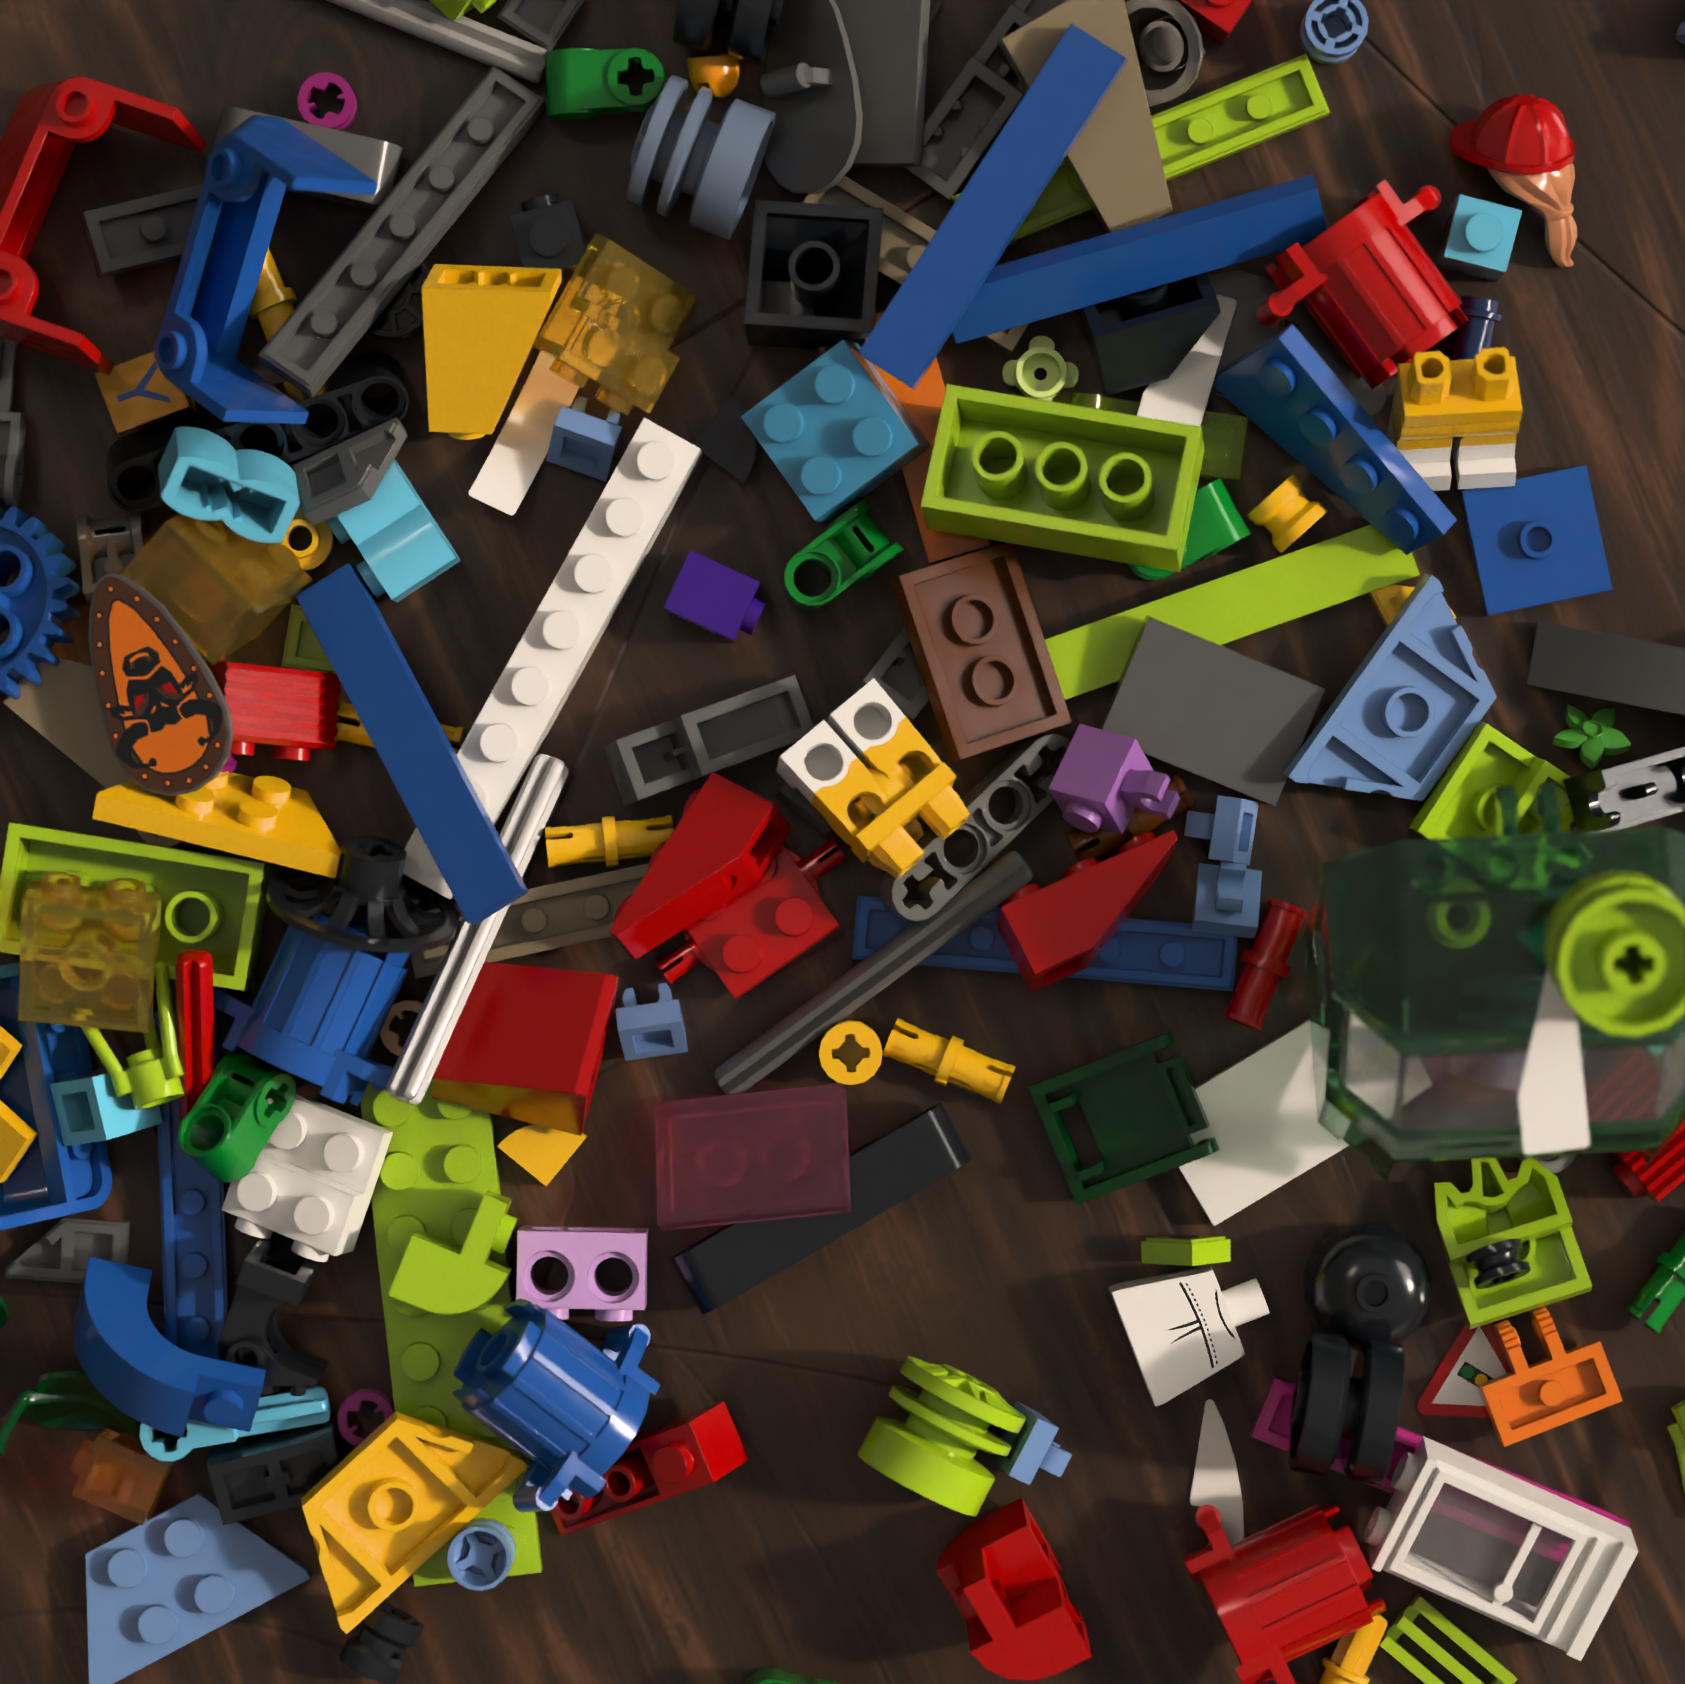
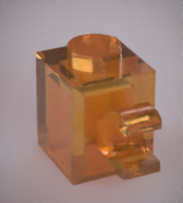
[70,1429,176,1526]

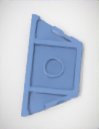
[1282,573,1497,801]
[85,1491,313,1684]

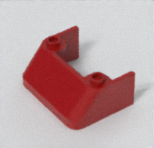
[0,77,206,375]

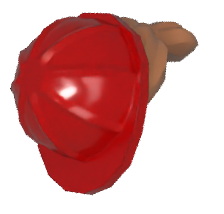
[1448,93,1577,268]

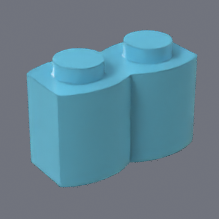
[158,427,300,543]
[325,459,461,603]

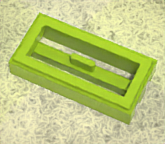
[1379,1593,1517,1684]

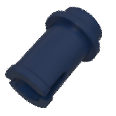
[1450,296,1503,360]

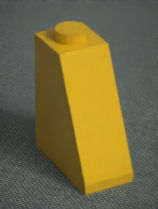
[421,264,562,440]

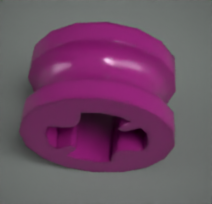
[297,72,357,131]
[337,1387,395,1446]

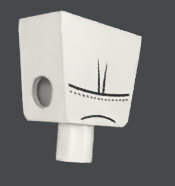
[1108,1266,1270,1407]

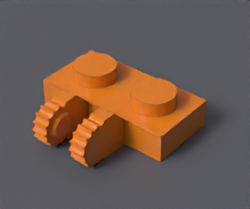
[1477,1306,1623,1447]

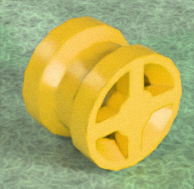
[1247,473,1328,554]
[819,1020,883,1085]

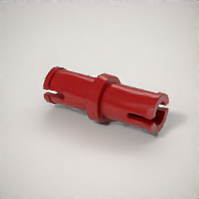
[1222,898,1308,1031]

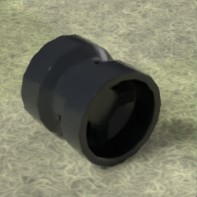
[339,1601,425,1684]

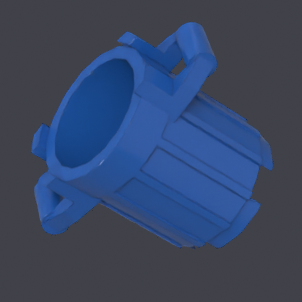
[213,911,411,1107]
[452,1299,660,1513]

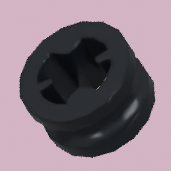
[1466,1238,1531,1289]

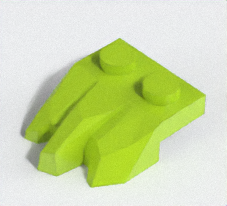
[1409,721,1592,893]
[1434,1151,1593,1330]

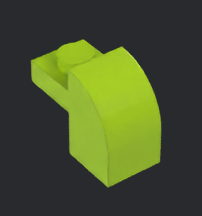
[388,1190,518,1315]

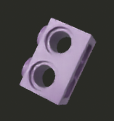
[516,1226,649,1321]

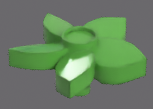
[1553,704,1631,769]

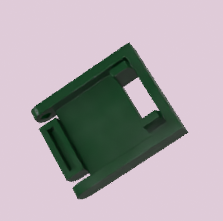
[1028,1030,1220,1205]

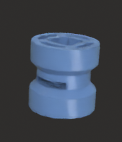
[1299,0,1369,65]
[447,1517,516,1591]

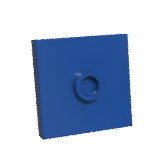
[1459,465,1613,617]

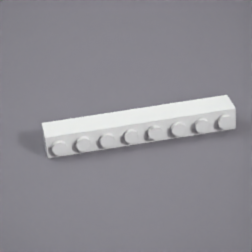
[403,418,702,900]

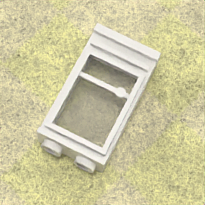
[1363,1436,1638,1661]

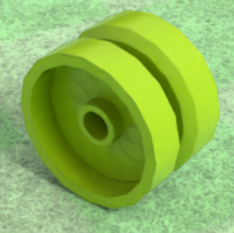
[1542,870,1685,1037]

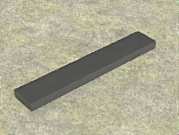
[259,66,546,398]

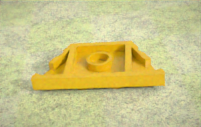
[92,771,341,879]
[301,1411,529,1634]

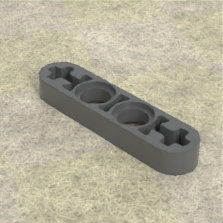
[880,732,1071,921]

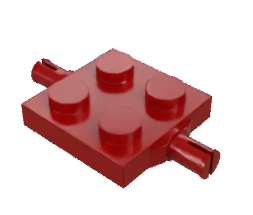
[655,837,848,1000]

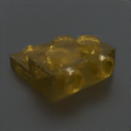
[533,233,697,416]
[18,872,162,1033]

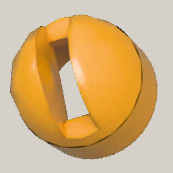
[687,54,739,99]

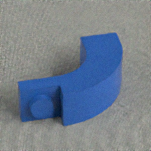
[73,1256,266,1437]

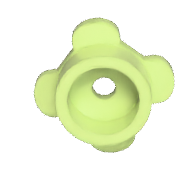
[1002,336,1079,402]

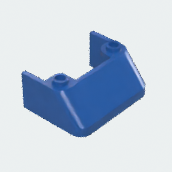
[154,115,378,424]
[0,959,112,1230]

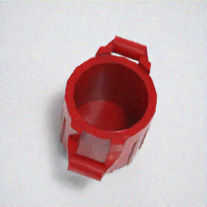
[1256,179,1469,390]
[1183,1502,1387,1684]

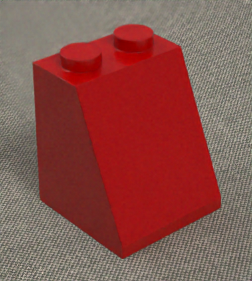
[432,962,619,1136]

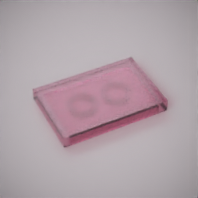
[654,1083,851,1231]

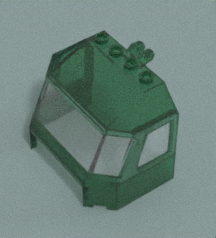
[1303,784,1685,1181]

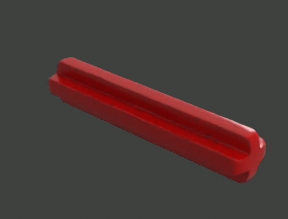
[175,949,215,1121]

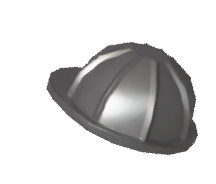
[1125,0,1206,107]

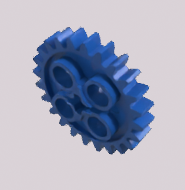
[0,506,82,700]

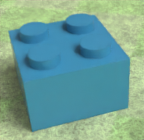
[741,339,931,522]

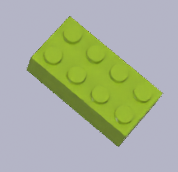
[920,384,1205,572]
[0,823,274,991]

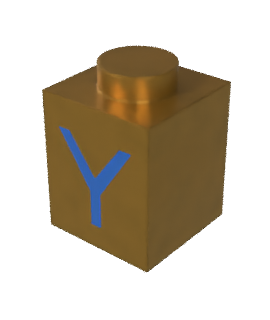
[95,351,197,437]

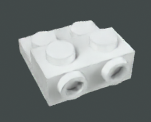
[222,1093,393,1262]

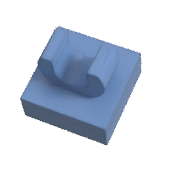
[546,396,622,482]
[1184,795,1259,865]
[1191,861,1262,939]
[615,983,688,1061]
[987,1401,1072,1485]

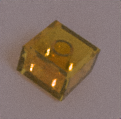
[122,513,313,665]

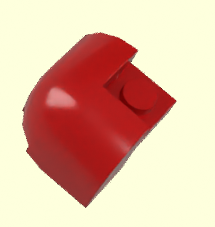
[936,1498,1092,1681]

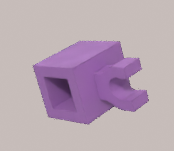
[1048,724,1180,835]

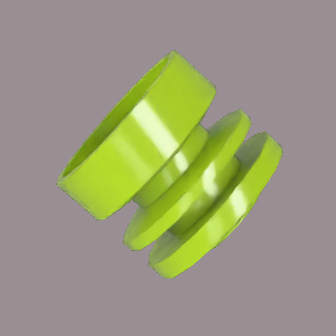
[858,1356,1026,1517]

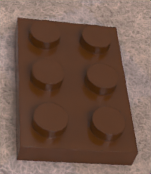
[890,542,1072,763]

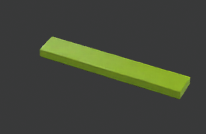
[951,54,1330,245]
[1045,525,1420,700]

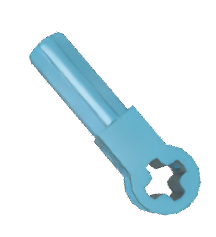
[140,1386,331,1462]

